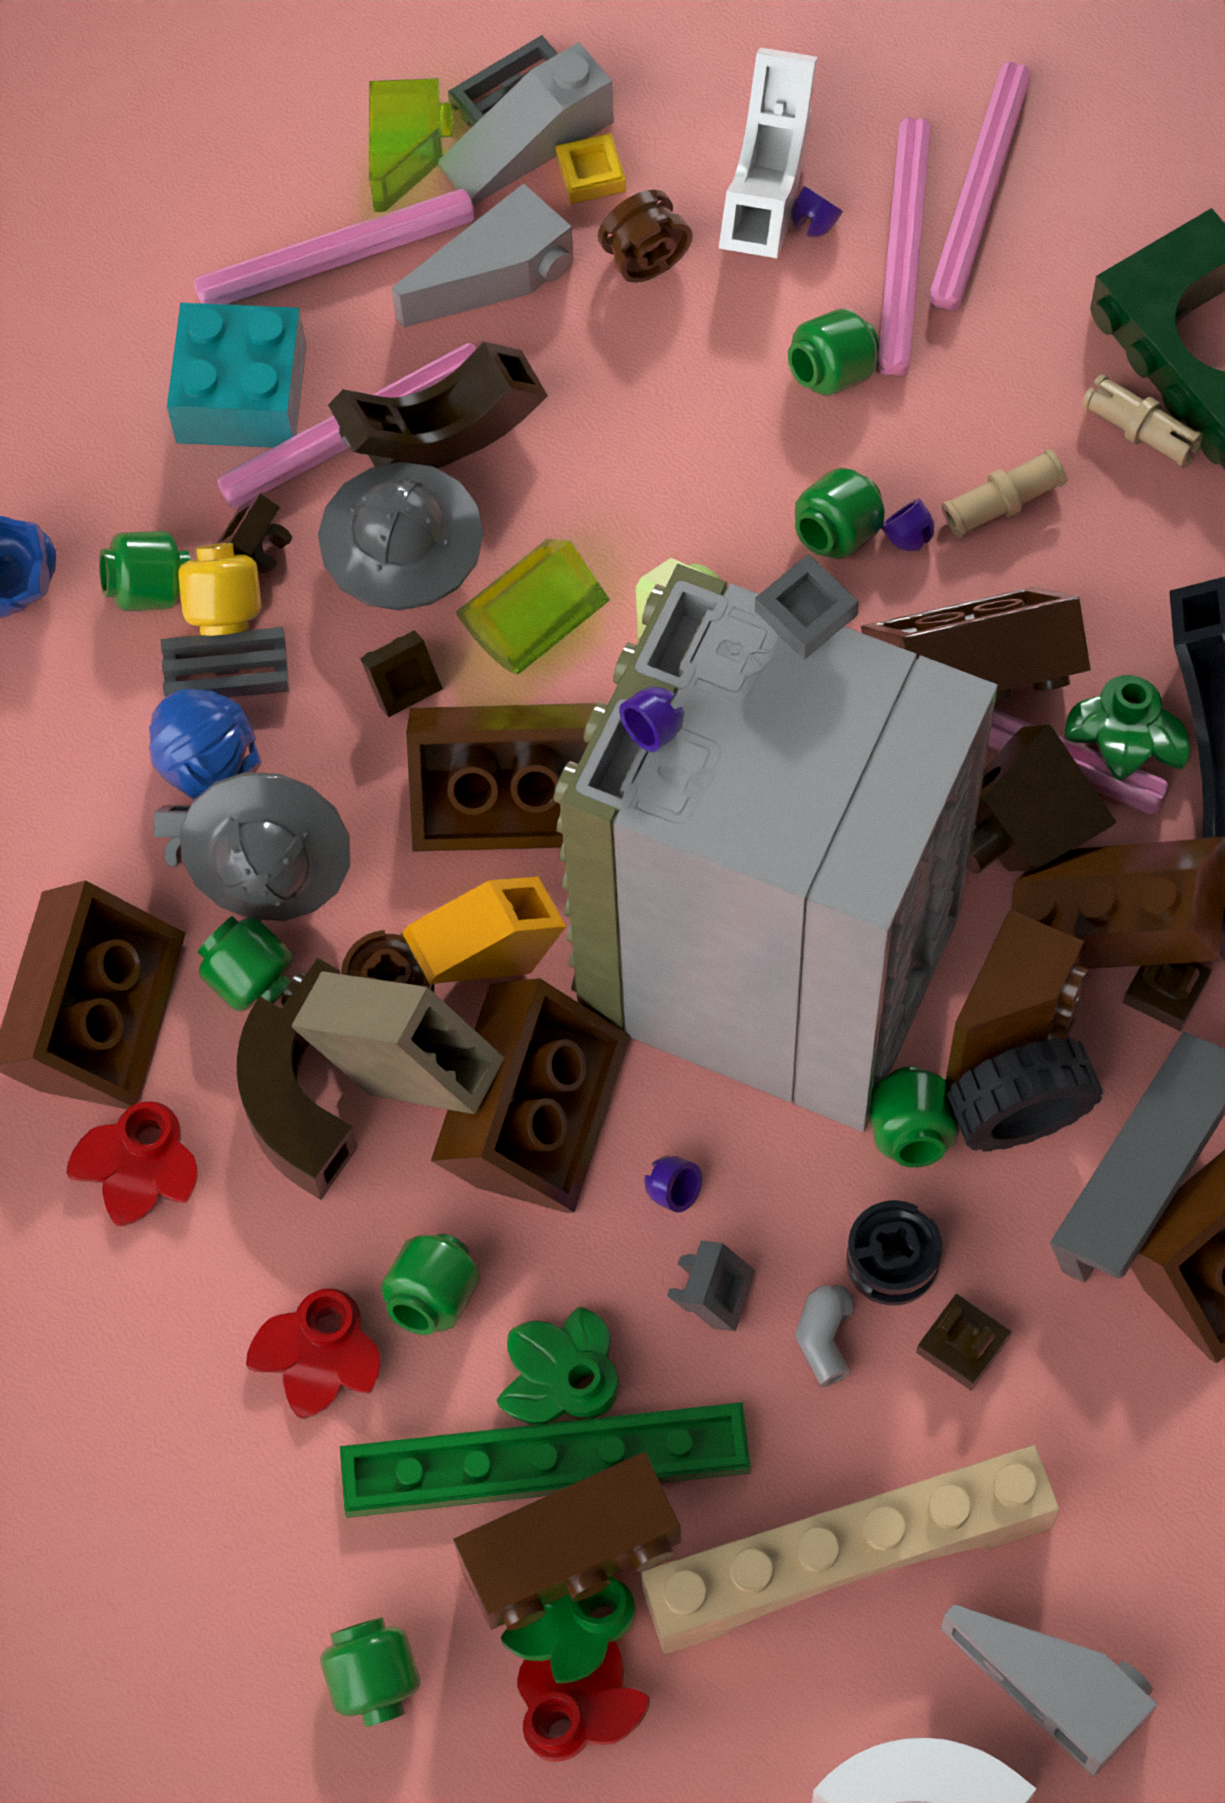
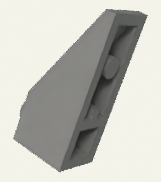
[438,42,614,205]
[392,183,574,327]
[940,1605,1158,1777]

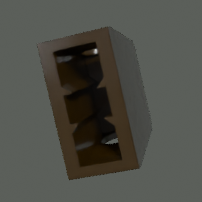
[968,724,1116,874]

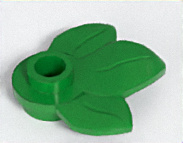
[1065,675,1190,780]
[496,1307,620,1425]
[500,1576,636,1683]

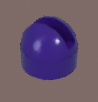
[791,186,843,237]
[881,498,935,551]
[619,687,685,752]
[644,1155,702,1213]

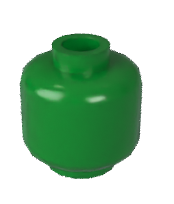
[787,308,879,396]
[794,468,885,559]
[99,530,191,611]
[197,916,293,1011]
[869,1066,959,1168]
[381,1234,480,1335]
[320,1617,421,1727]

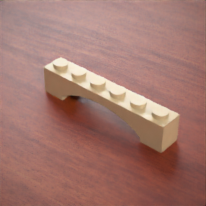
[641,1445,1059,1655]

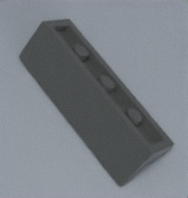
[1050,1031,1225,1283]

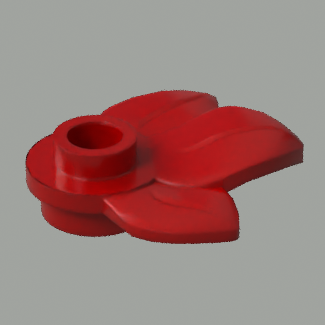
[66,1101,198,1227]
[246,1288,381,1419]
[517,1640,650,1762]

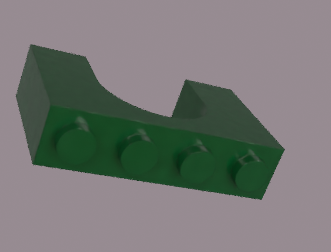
[1090,208,1225,469]

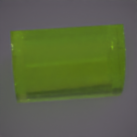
[455,539,610,675]

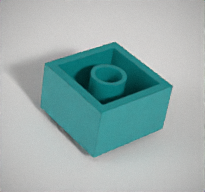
[167,303,307,448]

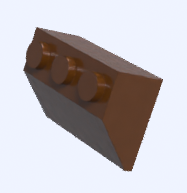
[861,587,1091,703]
[406,703,597,852]
[1011,837,1225,969]
[0,880,186,1109]
[945,910,1088,1090]
[431,978,630,1213]
[1130,1149,1225,1363]
[453,1452,681,1631]

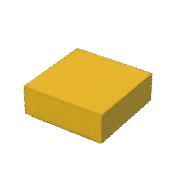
[555,133,626,205]

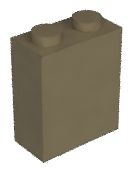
[291,971,505,1114]

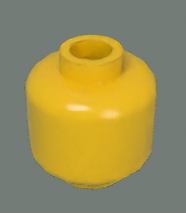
[178,543,262,636]

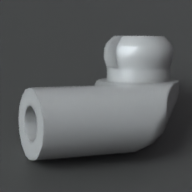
[795,1285,854,1387]

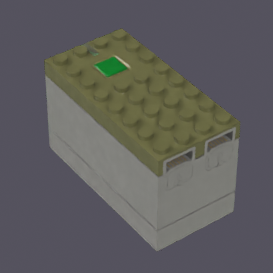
[554,563,998,1132]

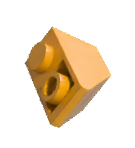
[402,876,566,984]

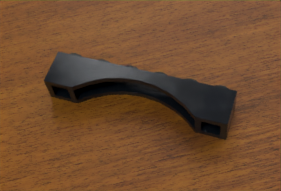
[1169,577,1225,961]

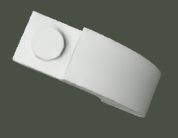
[719,47,818,258]
[812,1738,1036,1803]

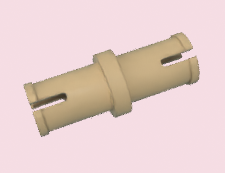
[1082,374,1202,468]
[942,449,1067,538]

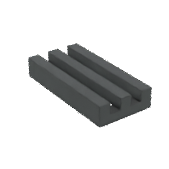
[448,35,558,126]
[161,627,289,698]

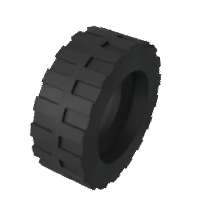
[947,1037,1103,1152]

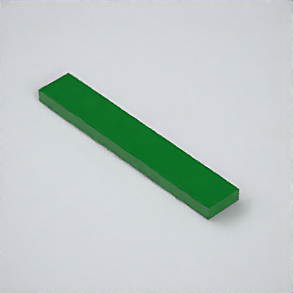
[339,1402,751,1518]

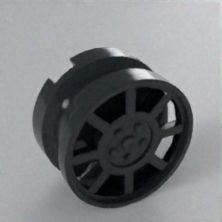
[846,1200,942,1306]

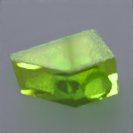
[369,78,454,212]

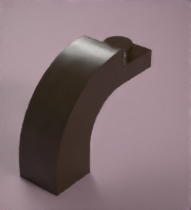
[328,342,548,468]
[236,958,358,1200]

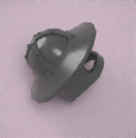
[318,462,484,611]
[180,772,351,921]

